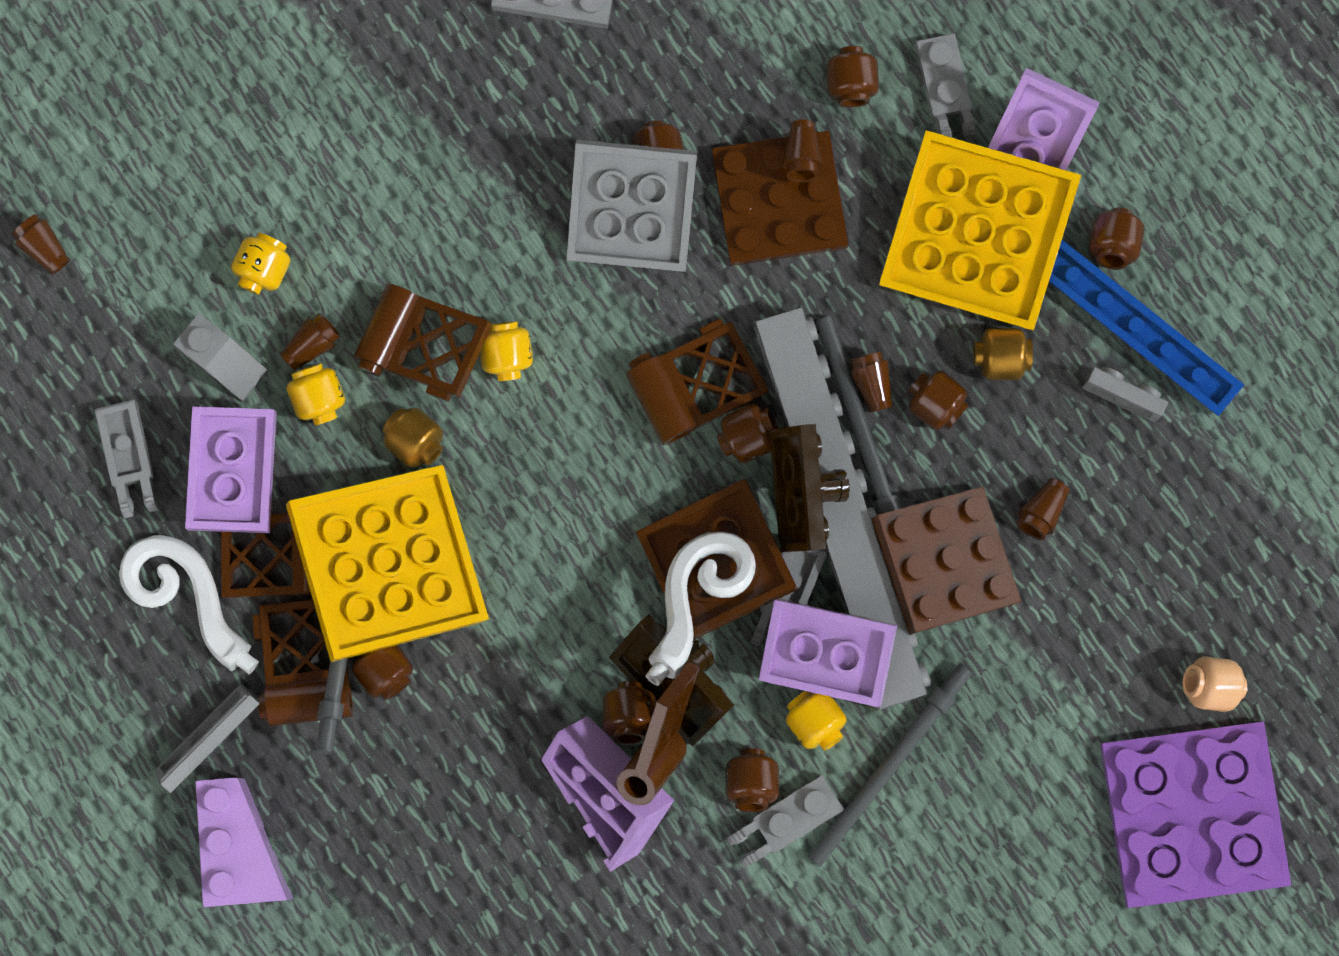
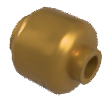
[973,328,1033,381]
[383,408,443,468]

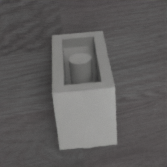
[173,313,268,401]

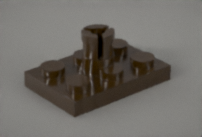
[770,424,850,552]
[609,614,734,747]

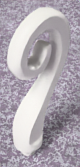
[646,531,756,686]
[119,535,259,674]

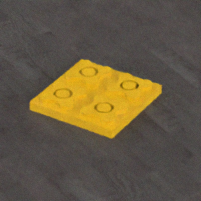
[879,130,1081,331]
[286,465,489,662]

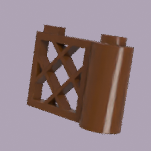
[354,283,492,402]
[625,319,769,446]
[221,513,311,599]
[252,599,353,727]
[616,662,700,805]

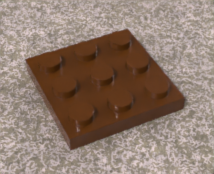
[712,131,849,266]
[636,479,798,640]
[871,486,1022,635]

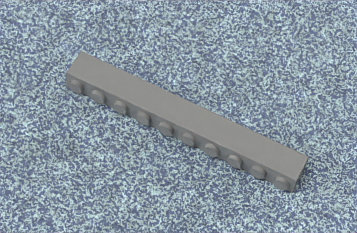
[754,308,931,711]

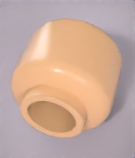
[1182,656,1247,712]

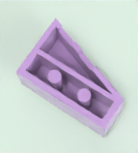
[541,716,674,872]
[196,778,293,907]

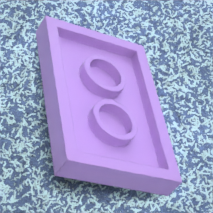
[988,68,1100,170]
[185,407,277,533]
[759,599,897,707]

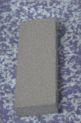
[155,684,259,793]

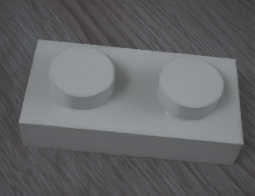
[1082,367,1168,423]

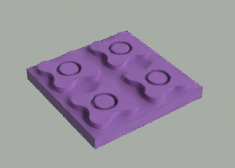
[1100,721,1291,908]

